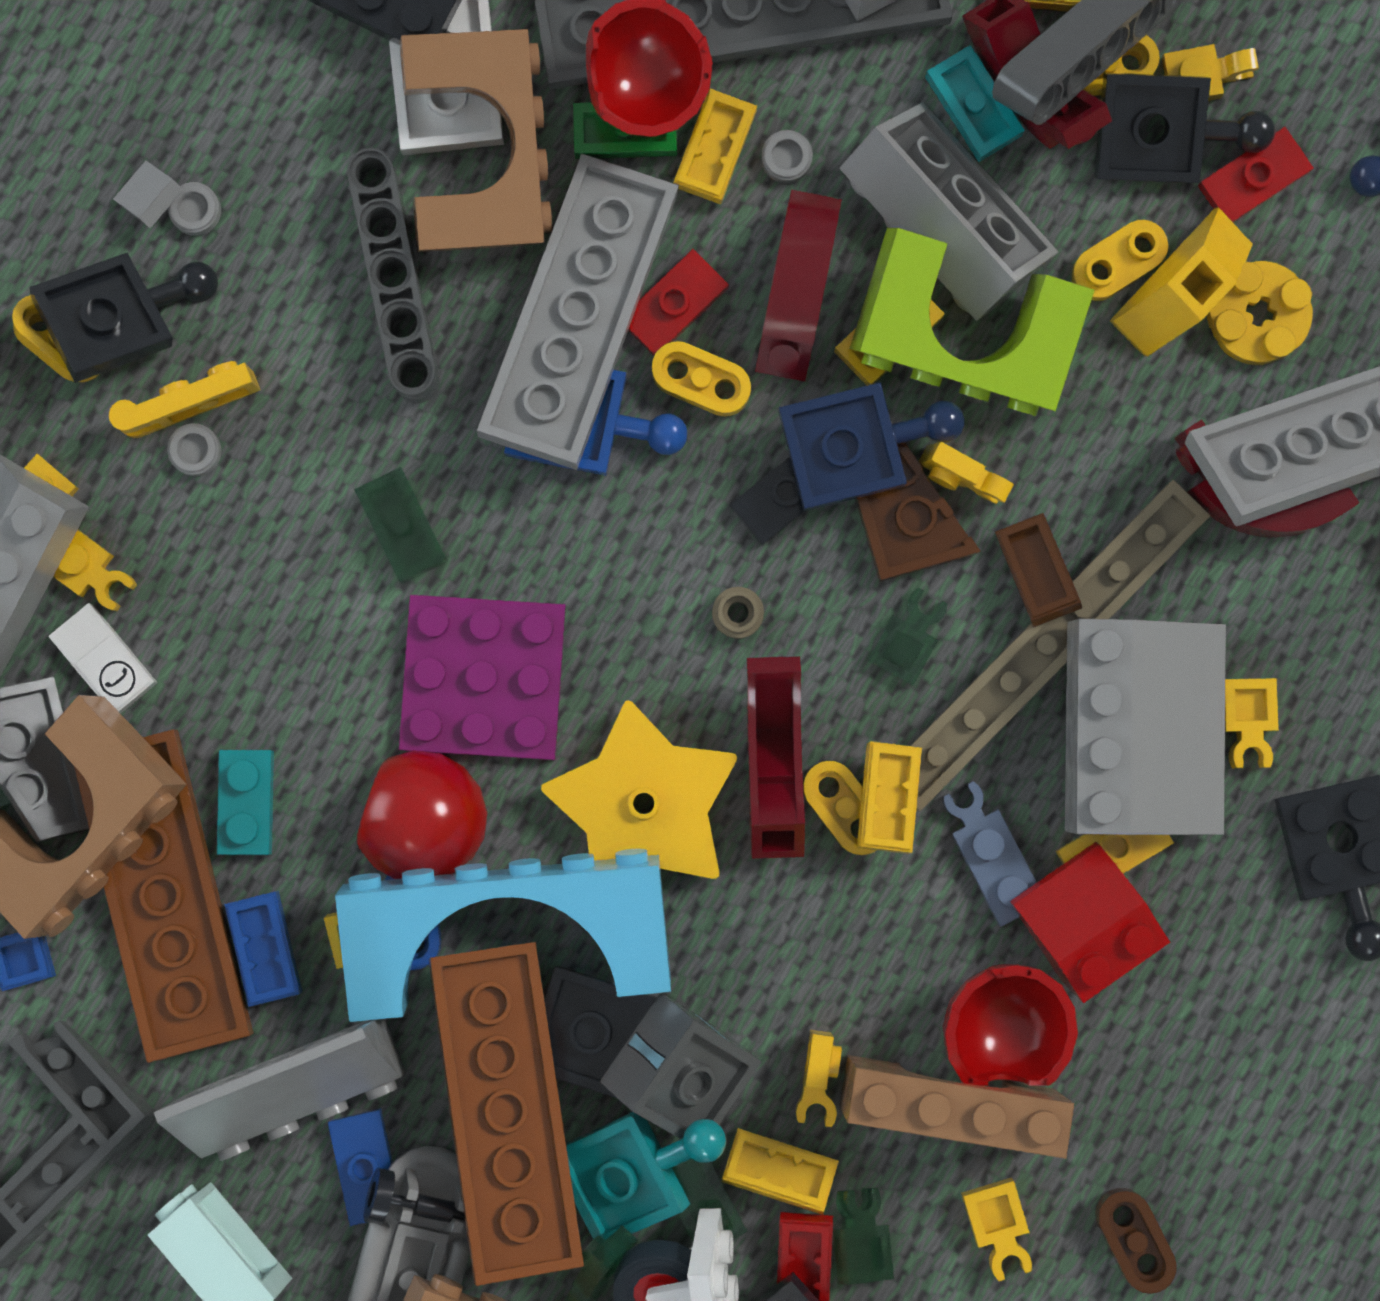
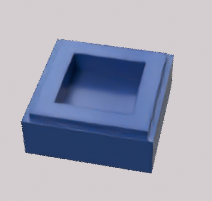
[0,932,56,991]

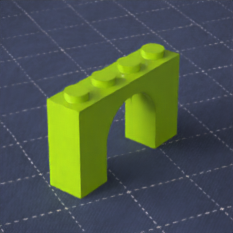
[850,228,1095,416]

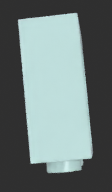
[148,1182,292,1301]

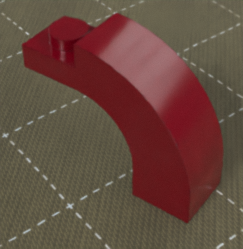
[962,0,1112,149]
[755,189,842,382]
[1175,419,1360,537]

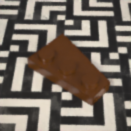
[855,442,981,582]

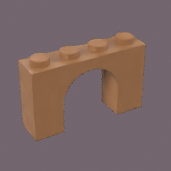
[399,29,552,252]
[0,695,187,939]
[840,1055,1074,1159]

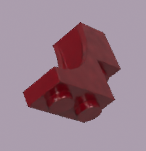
[747,656,805,859]

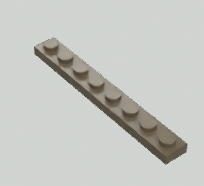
[910,480,1211,812]

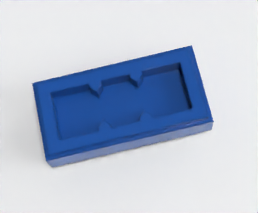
[224,891,303,1007]
[328,1108,393,1226]

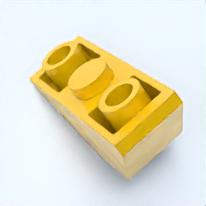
[1110,208,1253,357]

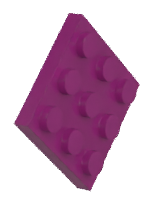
[399,595,566,760]

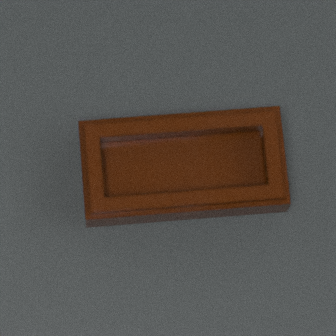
[995,513,1082,627]

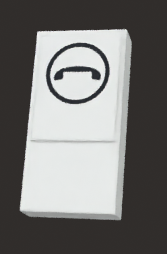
[48,603,157,714]

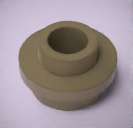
[712,587,764,639]

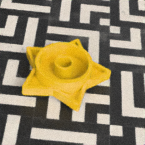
[541,700,737,879]

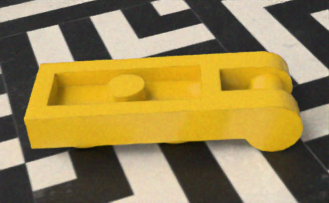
[109,361,261,438]

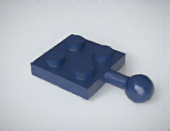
[778,382,965,511]

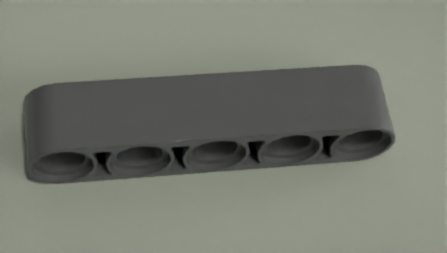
[992,0,1184,125]
[347,148,440,403]

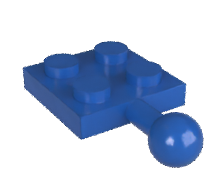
[504,370,688,476]

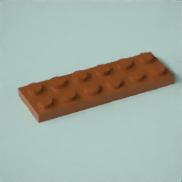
[74,729,254,1063]
[428,942,584,1286]

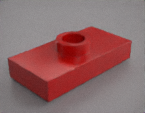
[1198,127,1314,223]
[628,249,729,356]
[777,1212,834,1301]

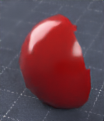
[586,0,713,137]
[356,750,488,879]
[942,964,1078,1086]

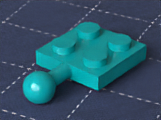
[566,1112,726,1248]

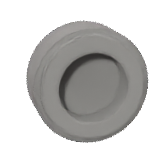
[761,130,813,184]
[167,182,221,236]
[167,423,222,476]

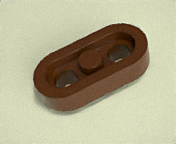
[1095,1188,1177,1294]

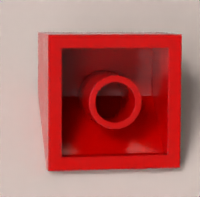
[1010,842,1171,1003]

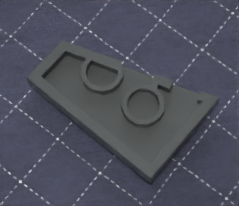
[0,677,89,843]

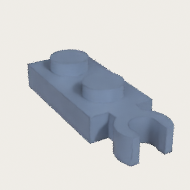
[942,781,1037,927]

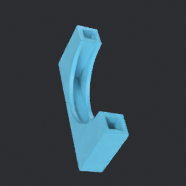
[335,848,671,1022]

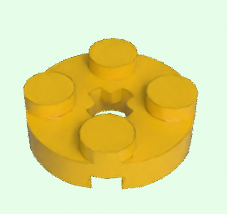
[1207,261,1313,365]

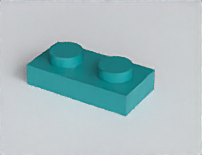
[925,45,1025,162]
[217,750,274,855]

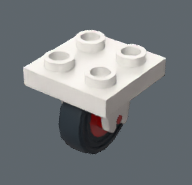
[613,1208,739,1301]

